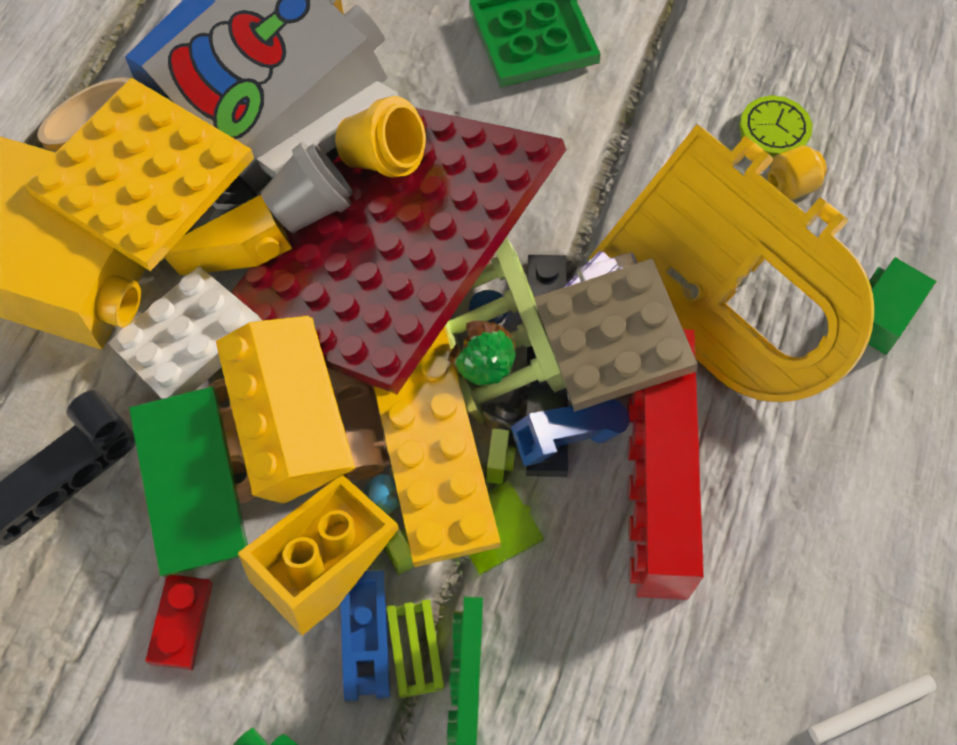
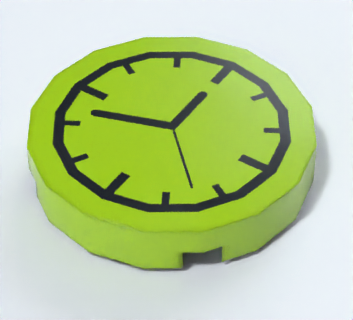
[739,95,813,158]

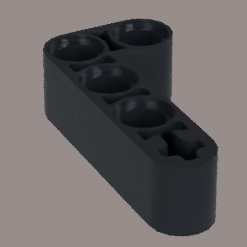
[0,390,135,545]

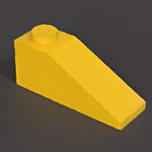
[164,195,292,276]

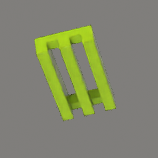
[387,599,444,698]

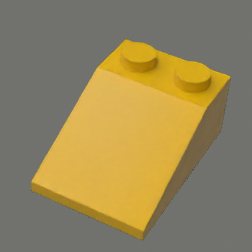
[238,475,399,636]

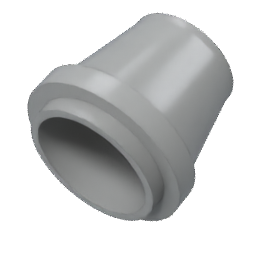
[260,142,353,233]

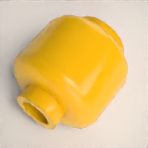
[768,145,827,199]

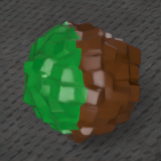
[448,321,516,385]

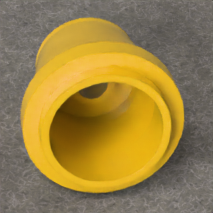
[335,96,426,177]

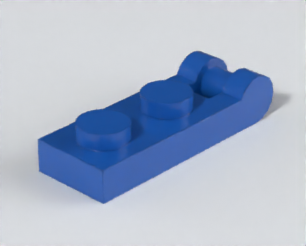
[340,570,391,702]

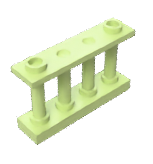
[445,237,565,424]

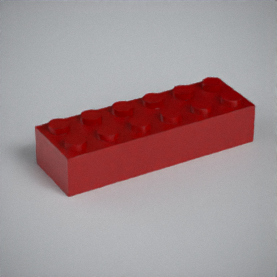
[627,329,704,600]

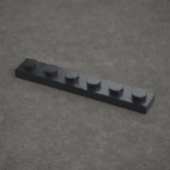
[526,255,568,477]

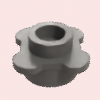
[483,402,524,438]

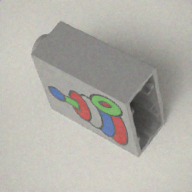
[142,0,387,193]

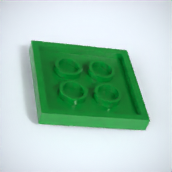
[469,0,601,88]
[447,596,483,745]

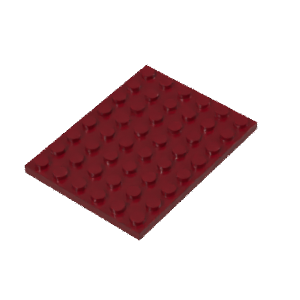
[231,107,567,395]

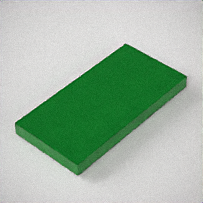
[129,386,248,577]

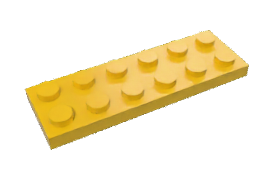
[373,327,501,567]

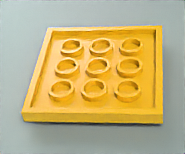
[24,78,254,271]

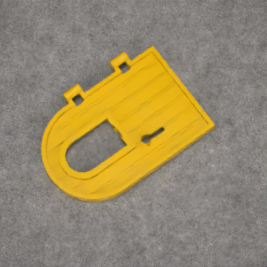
[588,124,874,402]

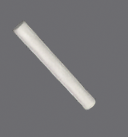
[808,674,937,745]

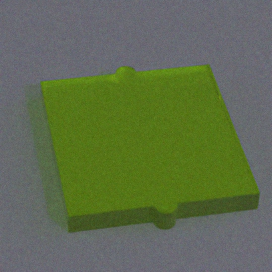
[468,481,545,576]

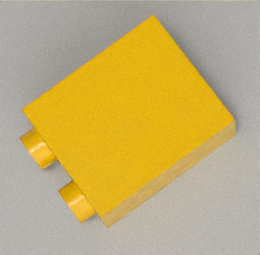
[0,136,164,350]

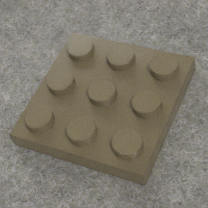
[534,259,698,412]

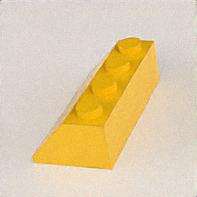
[215,316,355,504]

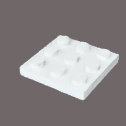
[108,266,262,399]

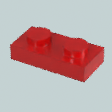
[145,575,213,670]

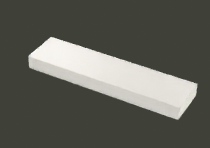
[257,81,399,178]

